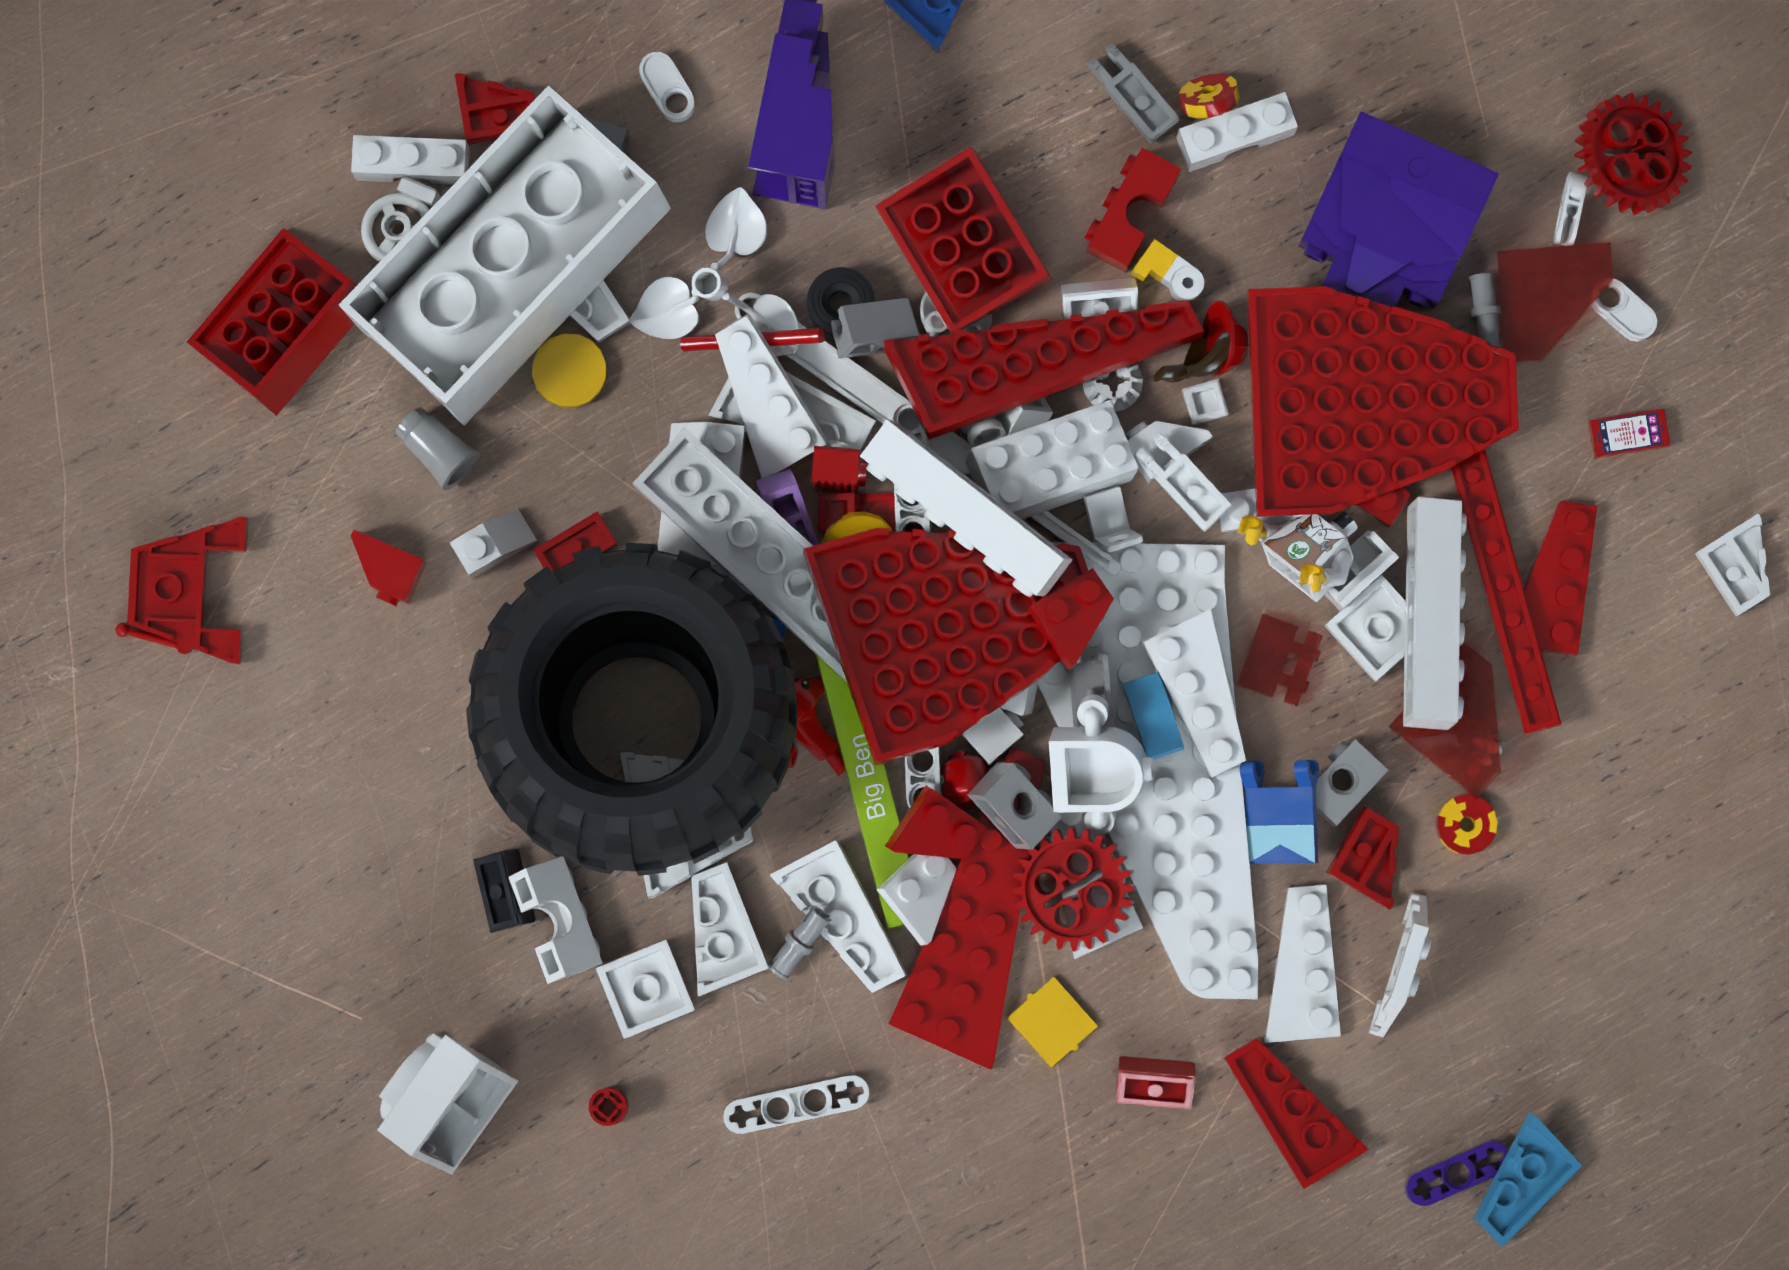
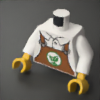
[1238,512,1358,602]

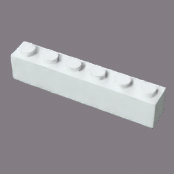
[860,420,1072,597]
[1403,497,1467,730]

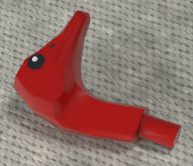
[794,676,846,776]

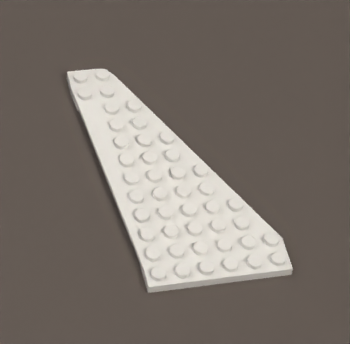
[1038,542,1258,1000]

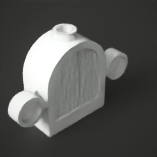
[1049,695,1154,835]

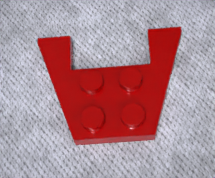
[127,517,248,665]

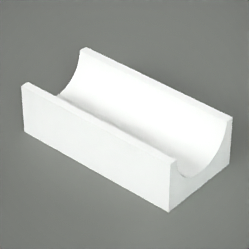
[339,85,671,426]

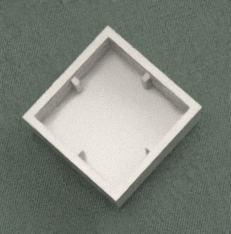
[377,1033,518,1175]

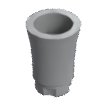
[395,407,480,491]

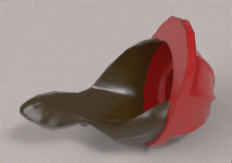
[1153,301,1249,383]

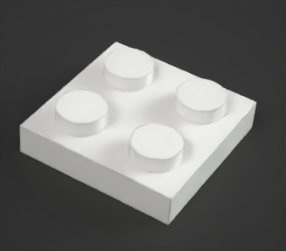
[1325,575,1406,682]
[596,940,695,1039]

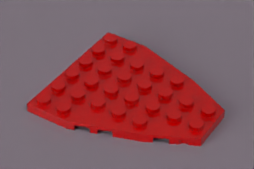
[1247,286,1519,517]
[803,528,1105,766]

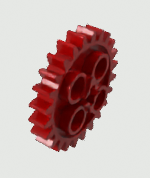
[1574,93,1692,215]
[1011,827,1136,952]

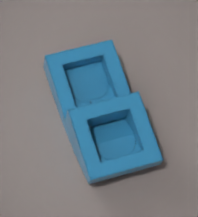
[1122,672,1184,760]

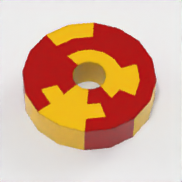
[1179,74,1240,119]
[1436,794,1498,855]

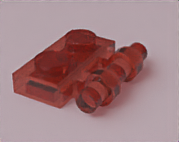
[1236,614,1323,707]

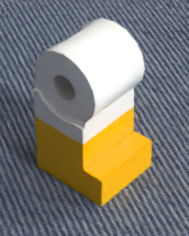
[1130,239,1204,302]

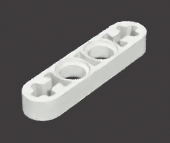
[724,1075,869,1134]

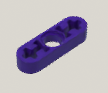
[1404,1141,1509,1206]

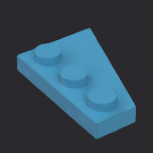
[1473,1111,1582,1247]

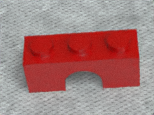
[1084,148,1181,273]

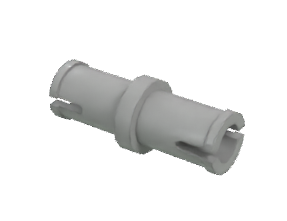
[1469,273,1503,348]
[768,905,831,980]

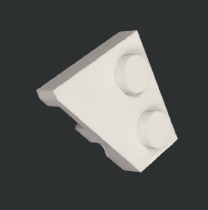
[1695,514,1770,616]
[877,854,957,945]

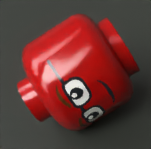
[940,751,988,810]

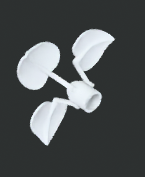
[629,187,800,357]

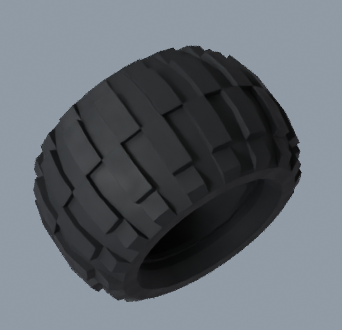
[466,543,798,876]

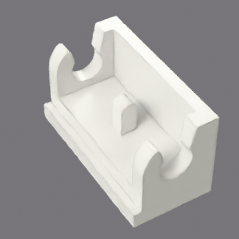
[1324,530,1399,611]

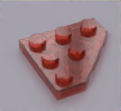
[1497,242,1613,364]
[1389,642,1502,799]

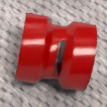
[588,1087,629,1126]

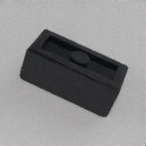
[473,849,535,933]

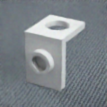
[1083,485,1143,553]

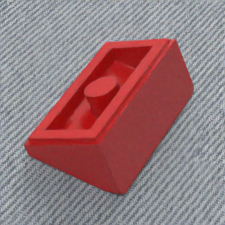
[1116,1056,1195,1109]

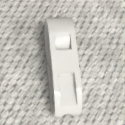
[639,52,695,123]
[1553,172,1588,247]
[1590,278,1657,342]

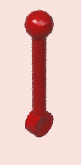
[115,623,192,654]

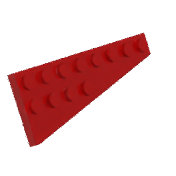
[883,300,1204,440]
[889,747,1046,1070]

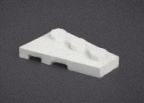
[691,862,769,997]

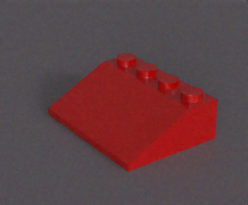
[875,147,1053,334]
[187,228,357,416]

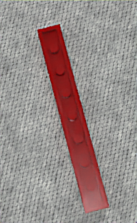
[1451,449,1562,735]

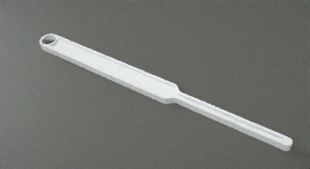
[735,293,1121,575]

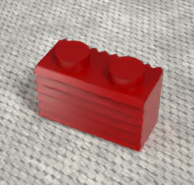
[812,446,867,493]

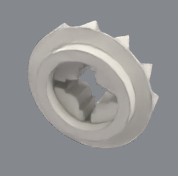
[1083,363,1143,412]

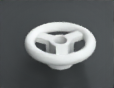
[361,193,430,262]

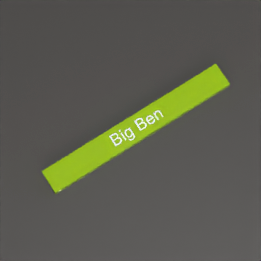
[815,653,909,928]

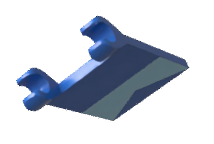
[1240,759,1319,864]

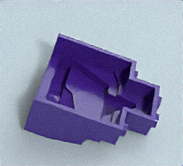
[748,0,834,210]
[1298,111,1499,309]

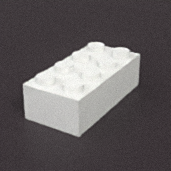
[965,400,1139,520]

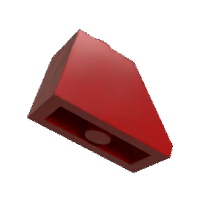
[351,530,427,607]

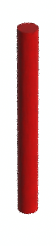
[680,328,824,352]

